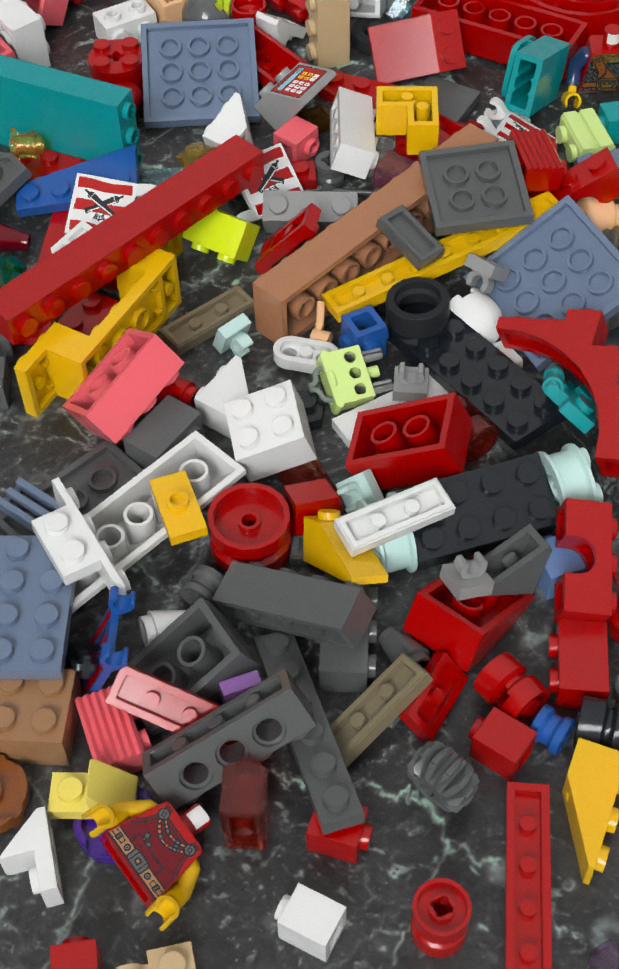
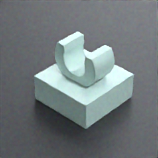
[212,313,253,358]
[335,468,385,514]

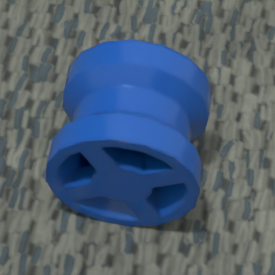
[530,704,576,756]

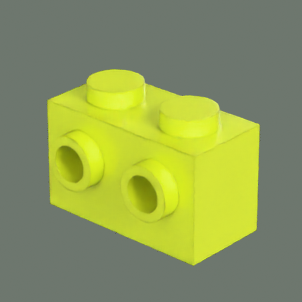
[182,209,261,265]

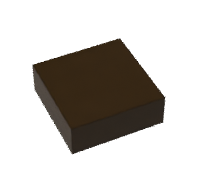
[298,103,330,134]

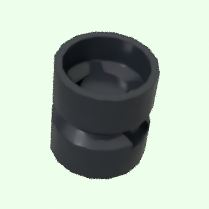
[573,694,619,751]

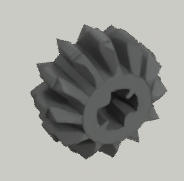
[406,740,480,813]

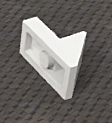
[255,11,306,47]
[0,806,64,908]

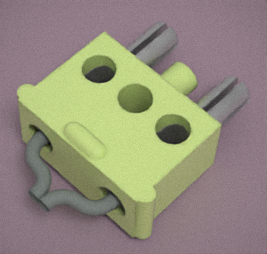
[308,345,393,416]

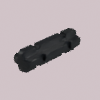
[66,643,98,679]

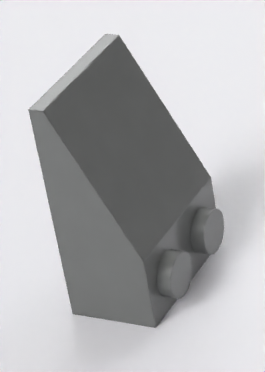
[114,597,263,736]

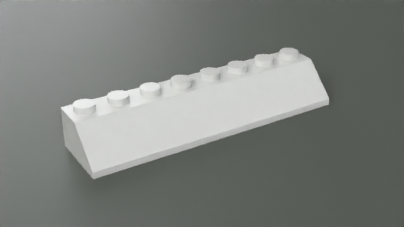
[72,430,246,613]

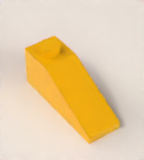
[303,509,388,585]

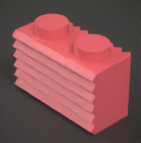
[74,686,152,774]

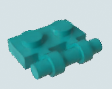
[542,365,595,434]

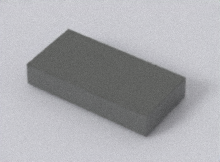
[376,205,445,271]

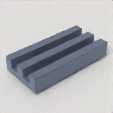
[0,477,59,532]

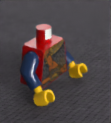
[561,24,619,109]

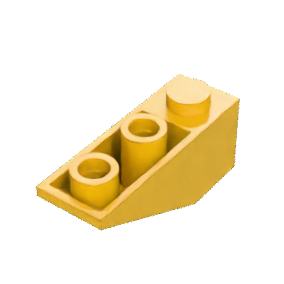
[562,738,619,885]

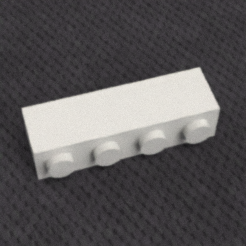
[330,86,379,179]

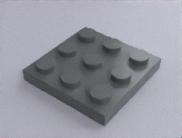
[418,140,534,236]

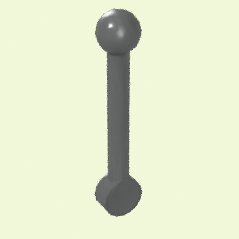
[321,184,381,196]

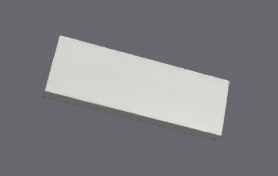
[333,477,456,558]

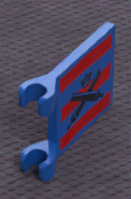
[82,586,137,697]

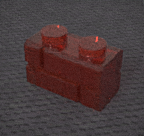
[219,760,271,850]

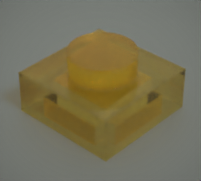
[176,142,215,167]

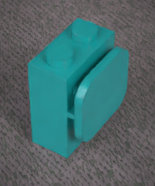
[501,35,571,117]

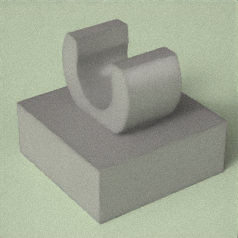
[464,253,511,294]
[392,362,429,402]
[439,552,495,601]

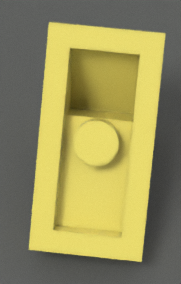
[47,759,139,819]

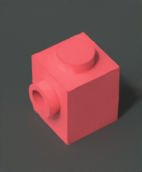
[273,115,320,162]

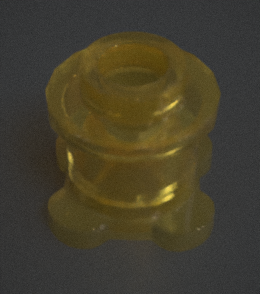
[9,128,45,161]

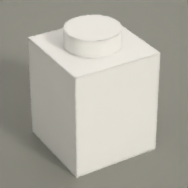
[274,883,347,962]

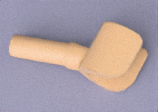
[310,301,333,343]

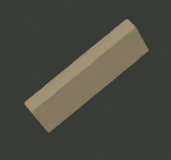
[159,285,254,356]
[330,652,433,768]

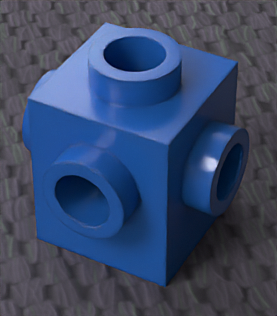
[338,305,389,355]

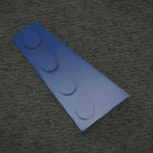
[16,144,139,217]

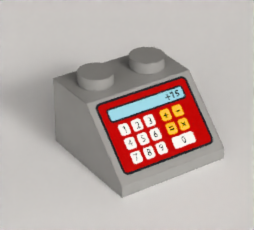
[254,62,337,131]

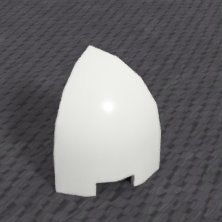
[450,288,502,344]

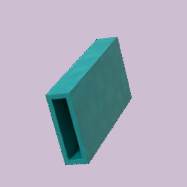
[0,55,143,169]

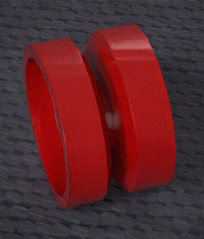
[207,482,292,572]

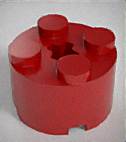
[88,37,143,90]

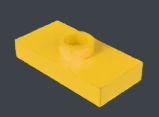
[149,470,208,546]

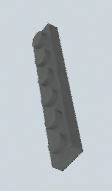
[254,631,365,835]

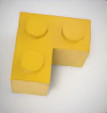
[376,86,439,155]

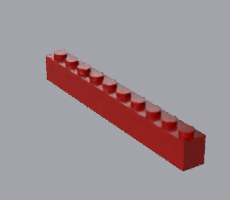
[0,134,265,346]

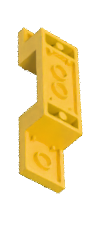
[14,233,183,418]

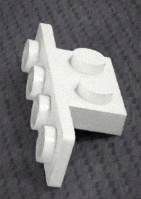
[31,477,131,595]

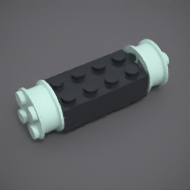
[355,443,604,573]

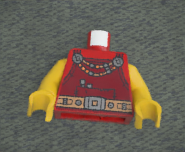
[81,799,211,931]

